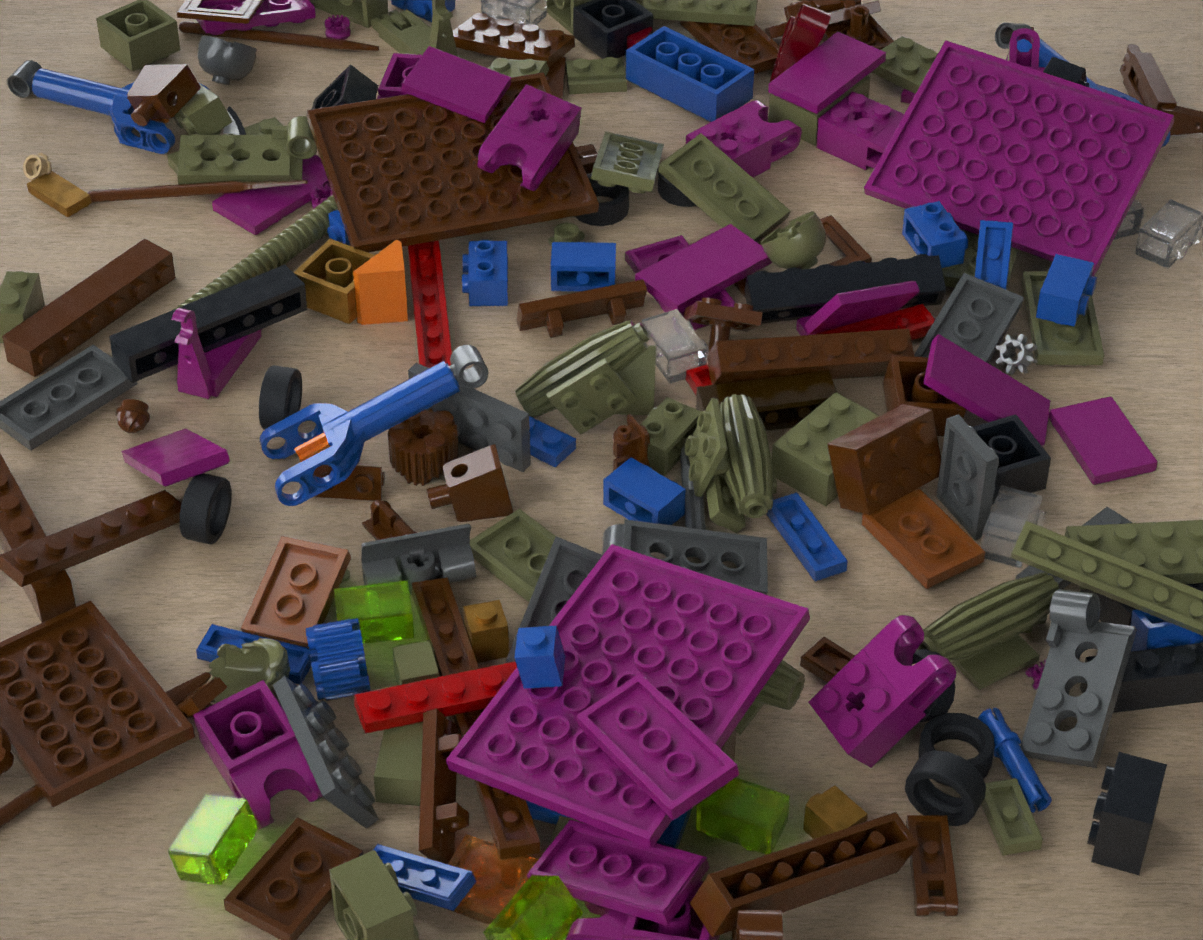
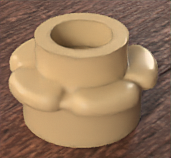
[23,153,52,181]

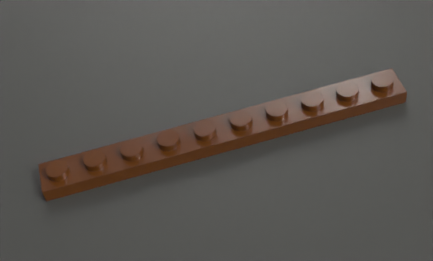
[412,578,540,860]

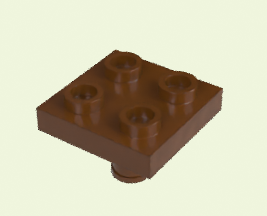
[822,6,894,50]
[683,298,763,355]

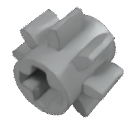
[995,334,1038,375]

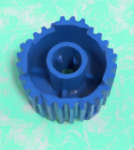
[305,618,371,701]

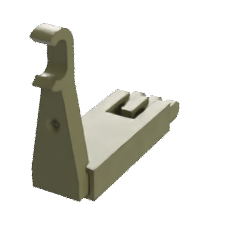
[371,0,458,57]

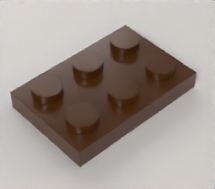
[223,817,364,940]

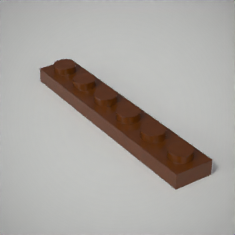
[0,490,182,587]

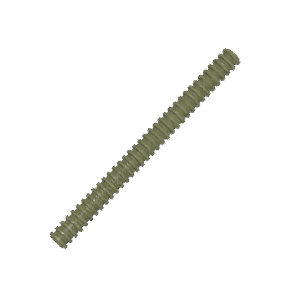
[171,195,338,311]

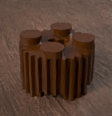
[388,409,459,486]

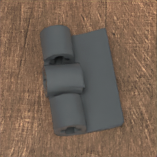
[361,524,476,598]

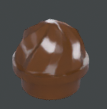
[116,399,150,433]

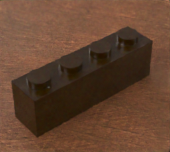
[696,370,838,431]

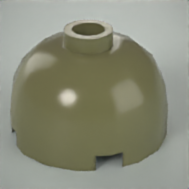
[761,211,826,270]

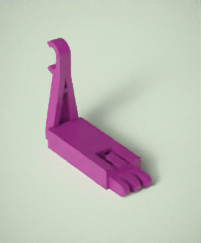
[171,308,262,399]

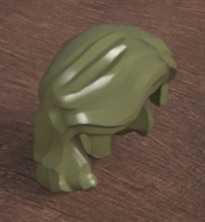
[209,638,290,704]

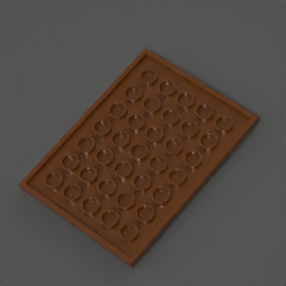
[307,72,599,253]

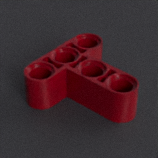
[769,3,831,83]

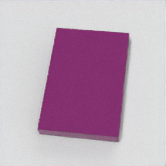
[402,46,511,123]
[805,281,920,334]
[1048,396,1158,485]

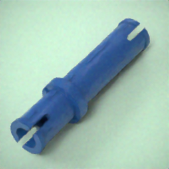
[978,708,1052,813]

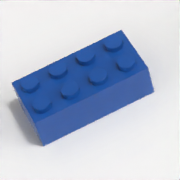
[626,26,754,122]

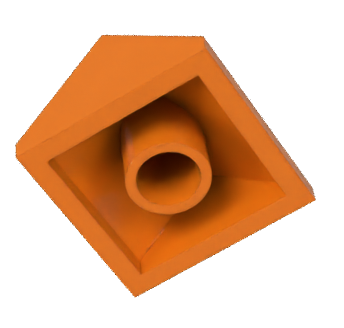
[353,239,408,325]

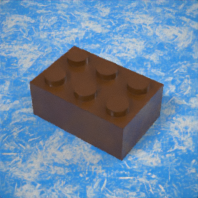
[827,404,941,515]

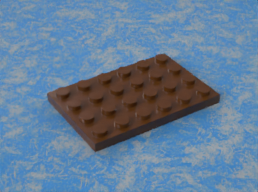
[0,600,195,807]

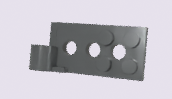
[602,519,768,595]
[1020,589,1137,768]

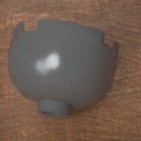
[197,36,257,85]

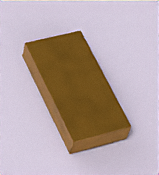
[27,170,92,217]

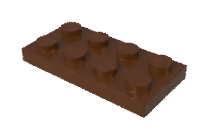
[453,13,575,68]
[680,21,780,74]

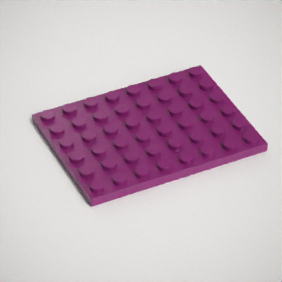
[864,40,1174,276]
[446,544,810,849]

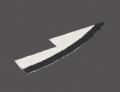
[223,106,246,135]

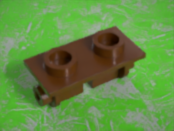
[613,414,650,471]
[313,465,385,501]
[362,499,417,540]

